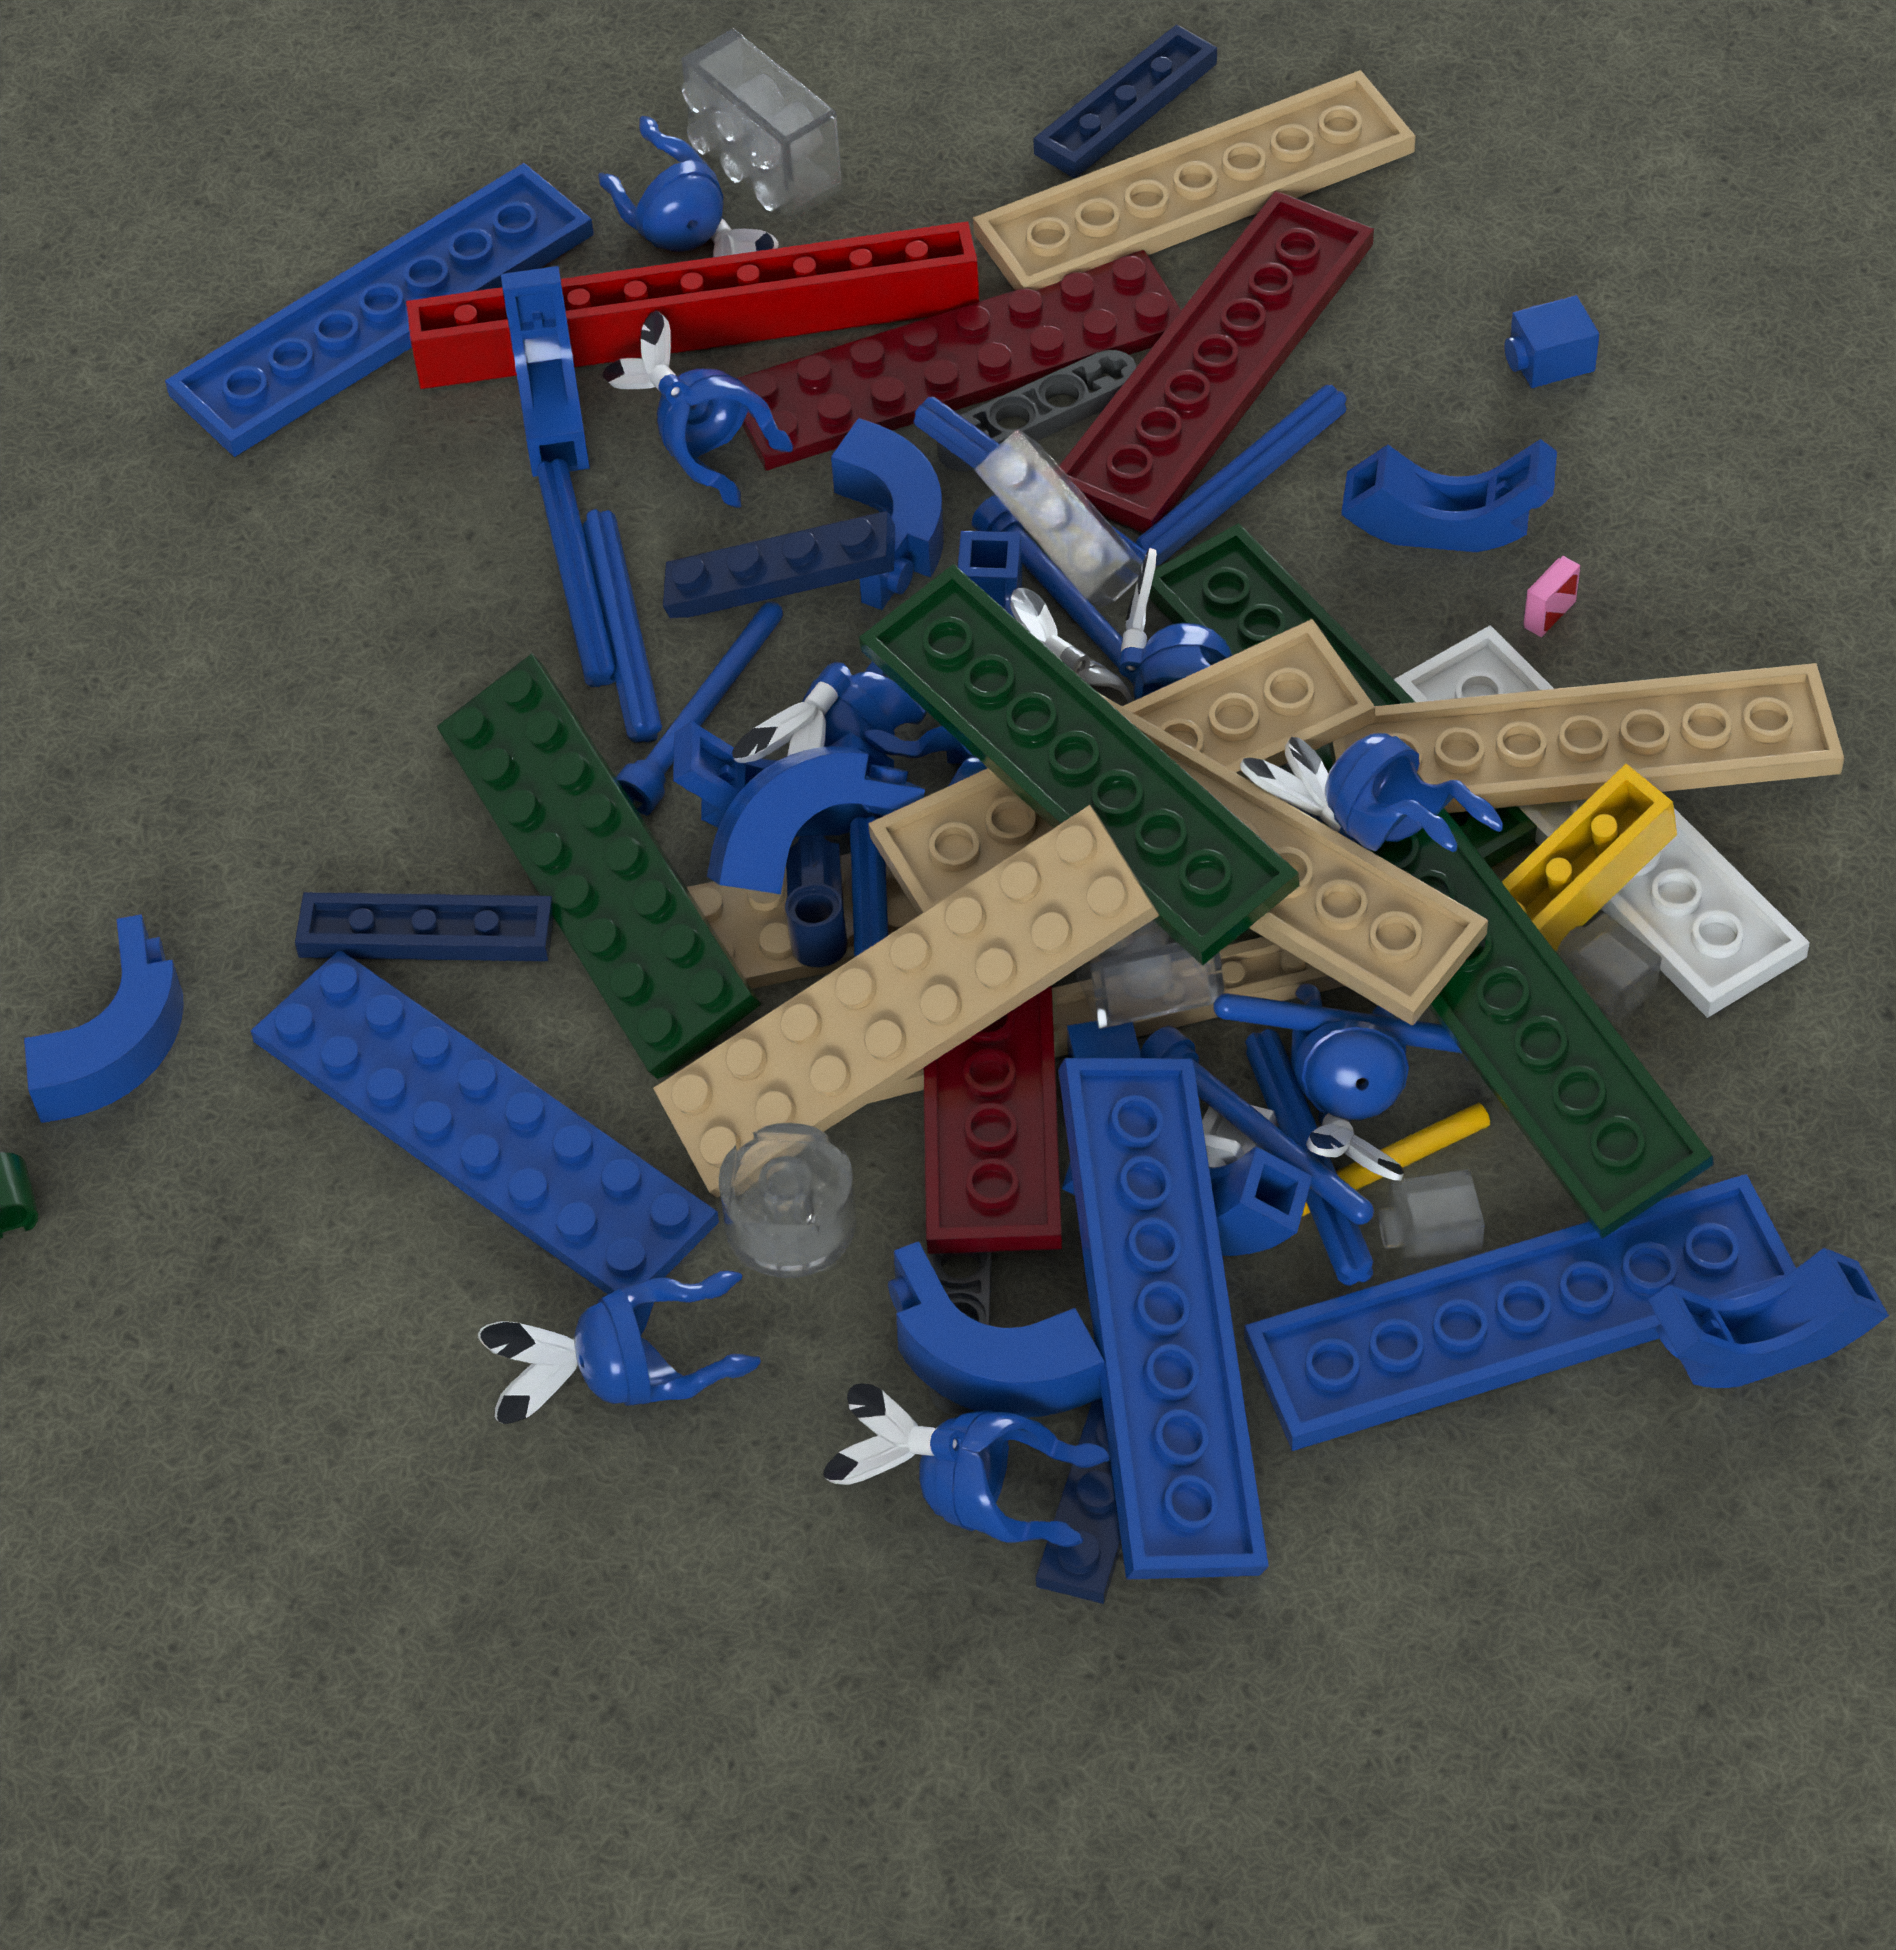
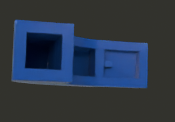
[500,266,590,477]
[831,418,944,610]
[1341,439,1557,552]
[673,721,894,837]
[707,746,925,894]
[24,914,184,1123]
[1062,1146,1313,1256]
[888,1241,1105,1418]
[1648,1248,1889,1388]

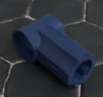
[785,835,848,968]

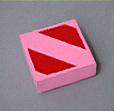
[1523,556,1580,638]

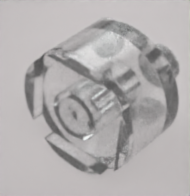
[719,1123,857,1278]

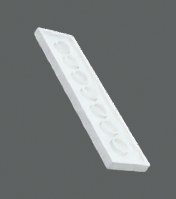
[1394,625,1810,1018]

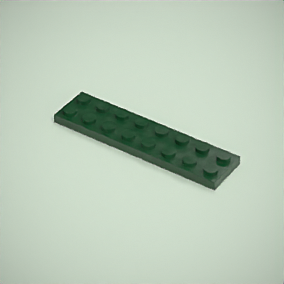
[1148,523,1537,868]
[858,564,1300,966]
[436,653,761,1079]
[1322,773,1714,1239]

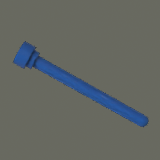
[972,494,1133,684]
[616,601,783,816]
[1213,993,1469,1061]
[1140,1026,1374,1225]

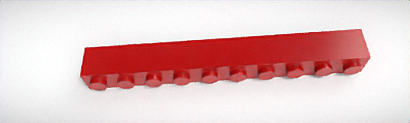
[406,221,979,389]

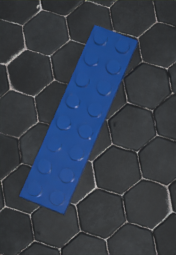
[165,163,594,457]
[251,951,719,1295]
[1058,1058,1269,1580]
[1244,1174,1796,1451]

